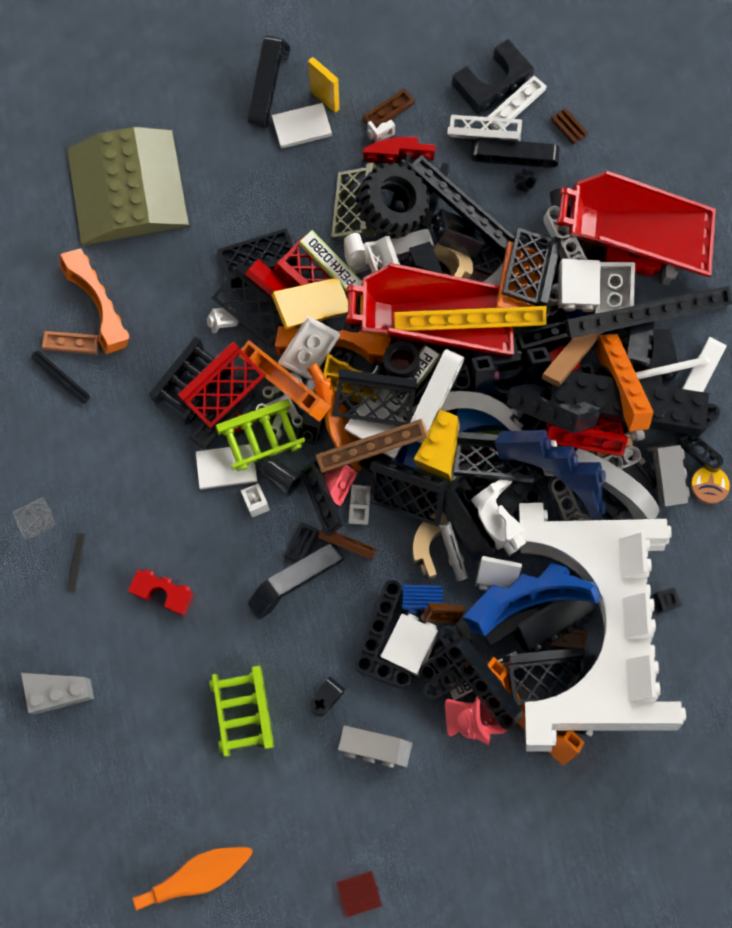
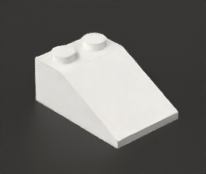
[595,262,635,314]

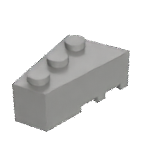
[647,444,690,506]
[21,673,94,714]
[338,726,412,768]

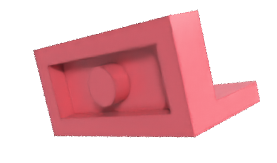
[324,465,358,506]

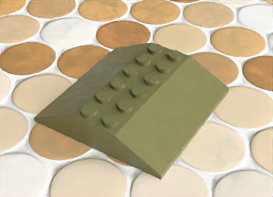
[67,127,189,246]

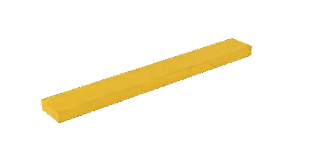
[393,306,546,331]

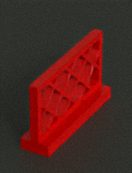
[273,237,348,298]
[178,342,266,429]
[545,419,628,456]

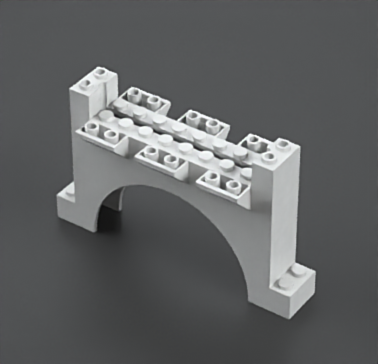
[519,503,686,751]

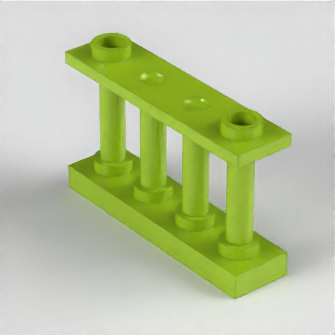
[216,399,305,472]
[209,666,274,757]

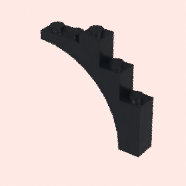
[640,328,679,386]

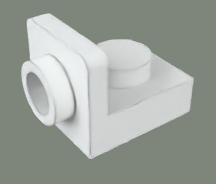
[367,120,395,142]
[207,307,239,333]

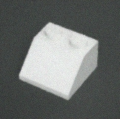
[475,556,522,592]

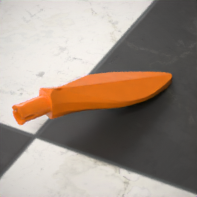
[307,363,362,472]
[132,847,253,911]

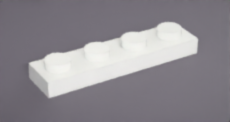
[485,76,547,130]

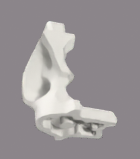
[471,480,526,556]

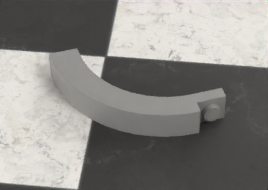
[404,391,524,431]
[574,448,660,520]

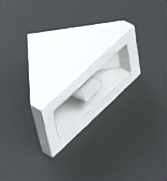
[241,483,270,518]

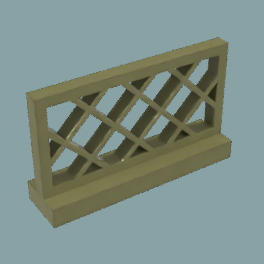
[331,163,377,240]

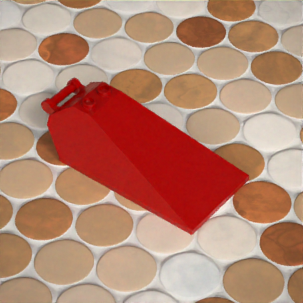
[556,170,716,277]
[346,263,514,357]

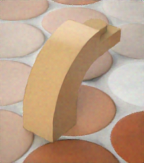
[434,244,473,279]
[412,511,453,580]

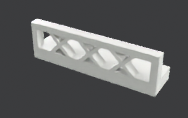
[447,115,522,141]
[363,236,399,273]

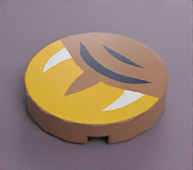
[690,467,730,504]

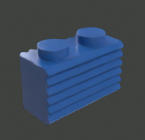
[402,585,443,615]

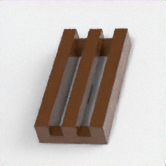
[551,108,588,145]
[421,603,465,624]

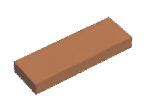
[42,331,100,355]

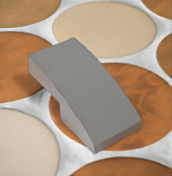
[349,485,371,525]

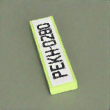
[298,230,362,293]

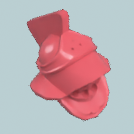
[445,696,511,746]

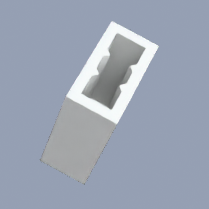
[558,259,600,312]
[380,613,439,677]

